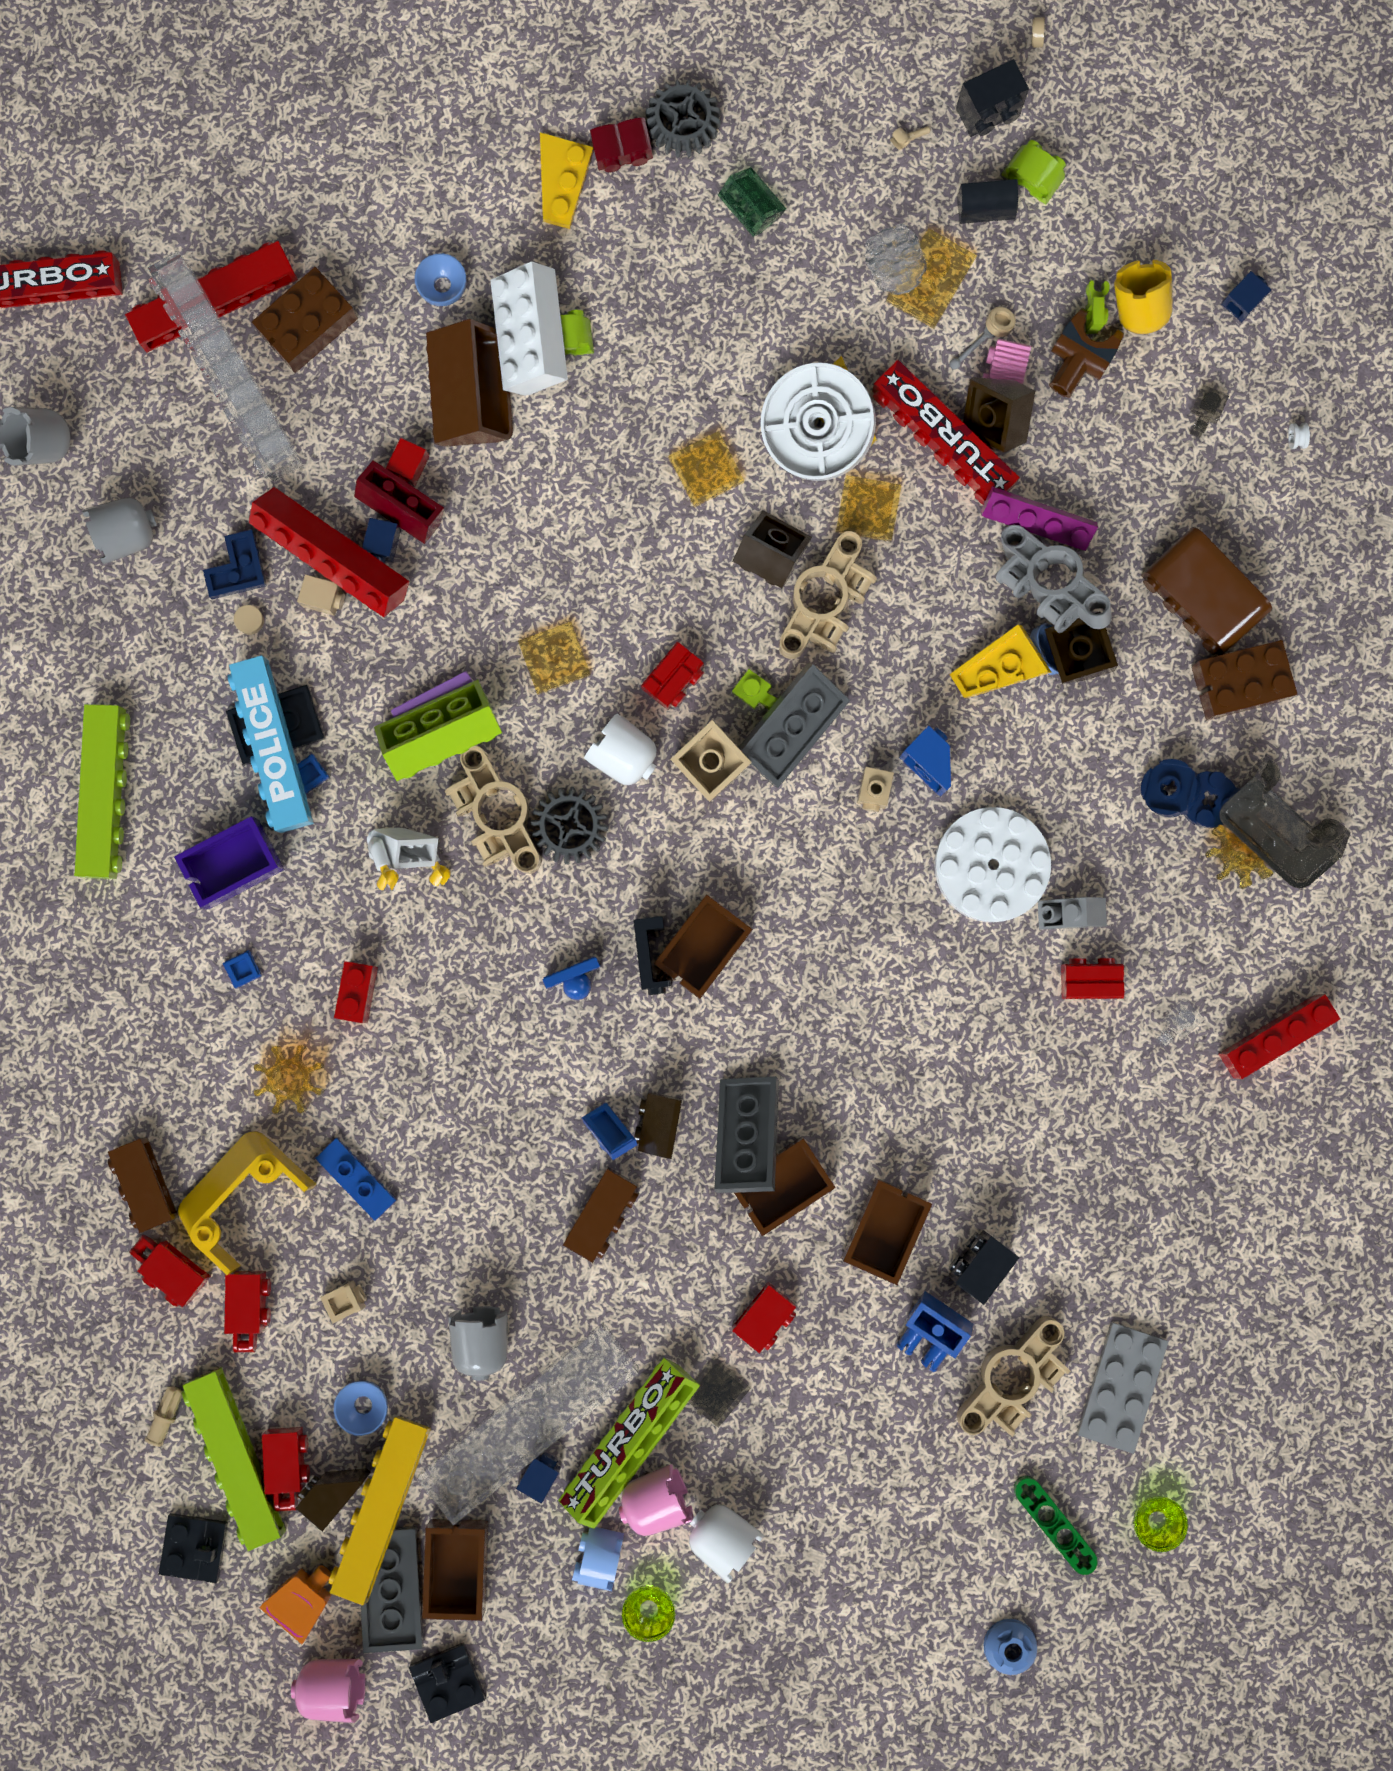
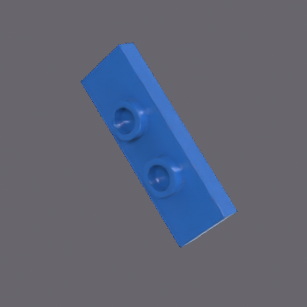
[315,1138,397,1221]

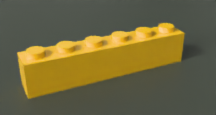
[329,1416,431,1605]

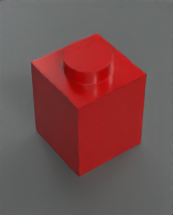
[386,438,429,487]

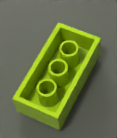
[374,679,502,781]

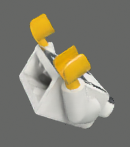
[367,828,451,890]

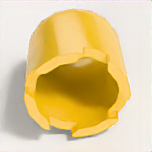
[1114,260,1173,334]

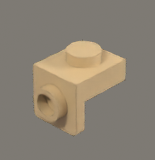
[320,1280,367,1324]

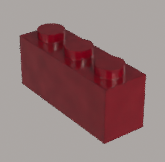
[354,460,444,544]

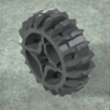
[646,78,721,158]
[531,787,609,865]

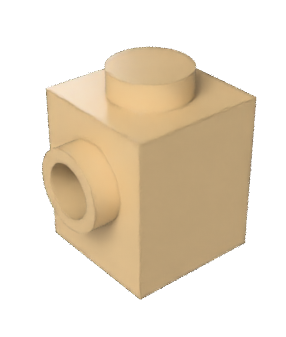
[297,575,345,616]
[857,767,894,812]

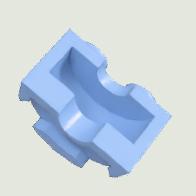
[572,1527,624,1591]

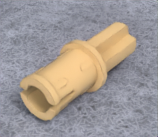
[144,1386,182,1447]

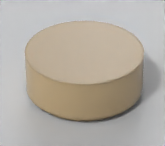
[1032,17,1045,48]
[986,307,1016,337]
[234,605,264,635]

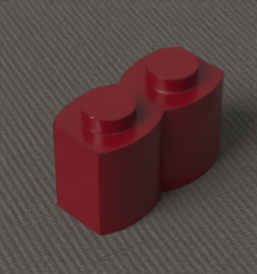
[590,118,653,173]

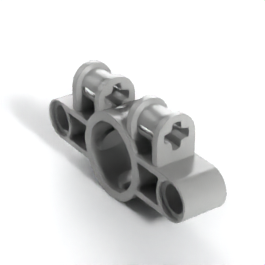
[996,525,1112,633]

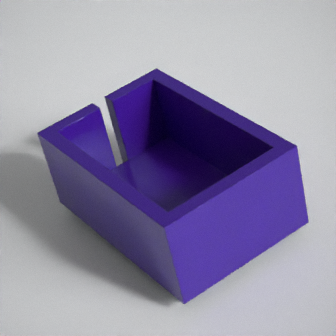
[174,816,285,910]

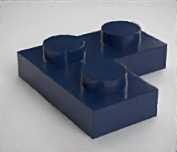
[203,529,267,600]

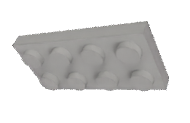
[1076,1322,1169,1454]

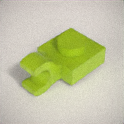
[1086,280,1110,334]
[732,669,778,710]

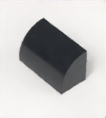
[957,179,1018,224]

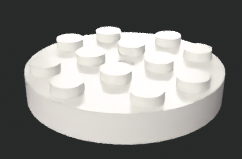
[761,363,876,481]
[934,807,1051,922]

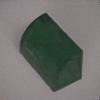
[718,167,787,237]

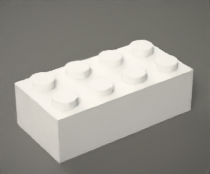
[490,261,568,396]

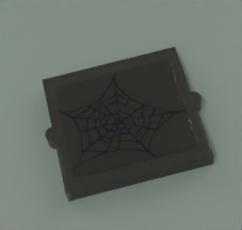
[688,1356,751,1428]

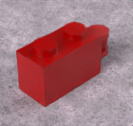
[129,1235,211,1308]
[224,1271,271,1353]
[262,1427,310,1512]

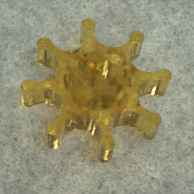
[1205,816,1280,889]
[254,1045,325,1114]

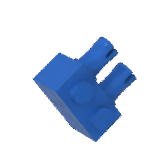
[896,1291,974,1372]

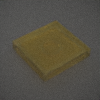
[668,431,744,508]
[836,475,901,542]
[518,622,591,695]

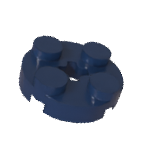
[1141,759,1201,817]
[1184,771,1239,829]

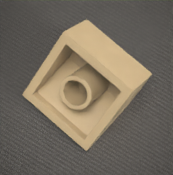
[670,720,752,802]

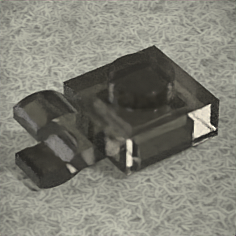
[1190,384,1229,438]

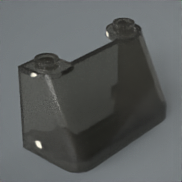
[1219,754,1351,889]

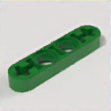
[1013,1476,1098,1575]

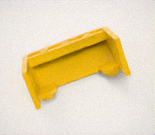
[178,1131,316,1275]

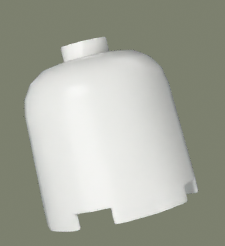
[584,714,657,785]
[689,1505,764,1584]

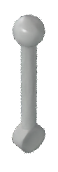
[950,327,994,370]

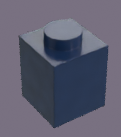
[1221,271,1272,323]
[362,518,401,564]
[516,1452,561,1504]

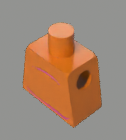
[259,1565,332,1645]

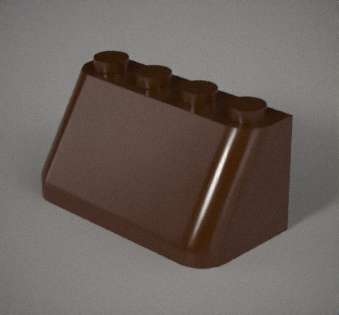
[426,318,513,447]
[1141,527,1273,656]

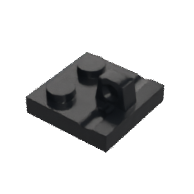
[158,1513,228,1583]
[409,1642,486,1723]

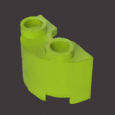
[1001,140,1066,205]
[560,310,594,356]

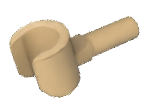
[890,126,930,150]

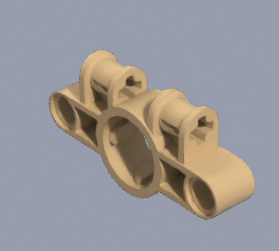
[779,531,877,659]
[444,746,541,874]
[957,1316,1071,1437]

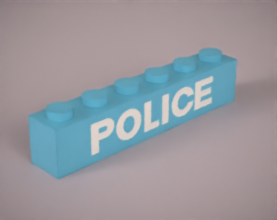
[227,655,314,833]

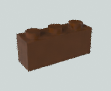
[108,1137,179,1233]
[563,1167,640,1263]

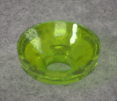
[1133,1496,1188,1552]
[621,1585,675,1642]

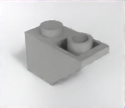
[1038,897,1107,930]

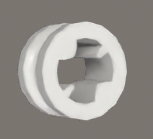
[1288,423,1310,449]

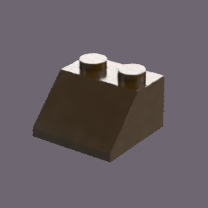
[963,377,1036,453]
[732,510,812,589]
[1044,611,1118,684]
[634,1092,682,1159]
[295,1468,371,1532]

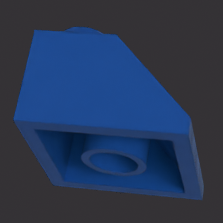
[899,726,951,797]

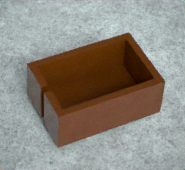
[251,266,358,373]
[1191,640,1298,721]
[654,894,753,999]
[734,1136,836,1236]
[841,1177,932,1285]
[422,1519,489,1621]

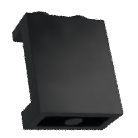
[633,916,672,995]

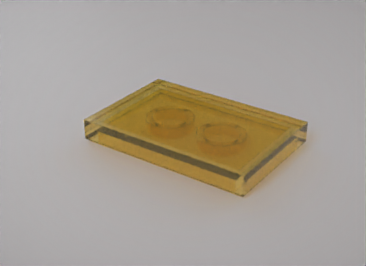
[886,228,977,329]

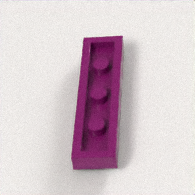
[981,487,1098,551]

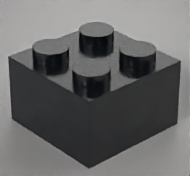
[956,59,1029,137]
[948,1230,1020,1305]

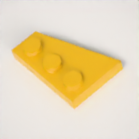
[540,132,594,229]
[949,624,1052,698]

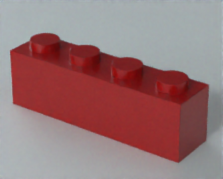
[1218,994,1341,1079]

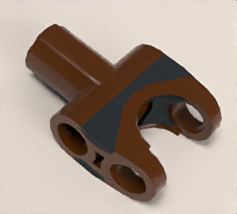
[1049,307,1124,398]

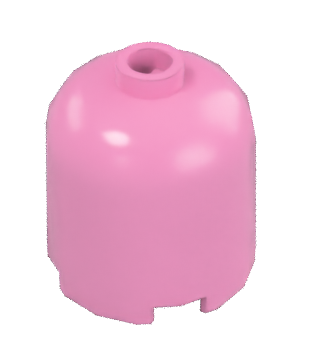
[619,1464,693,1536]
[291,1659,365,1723]

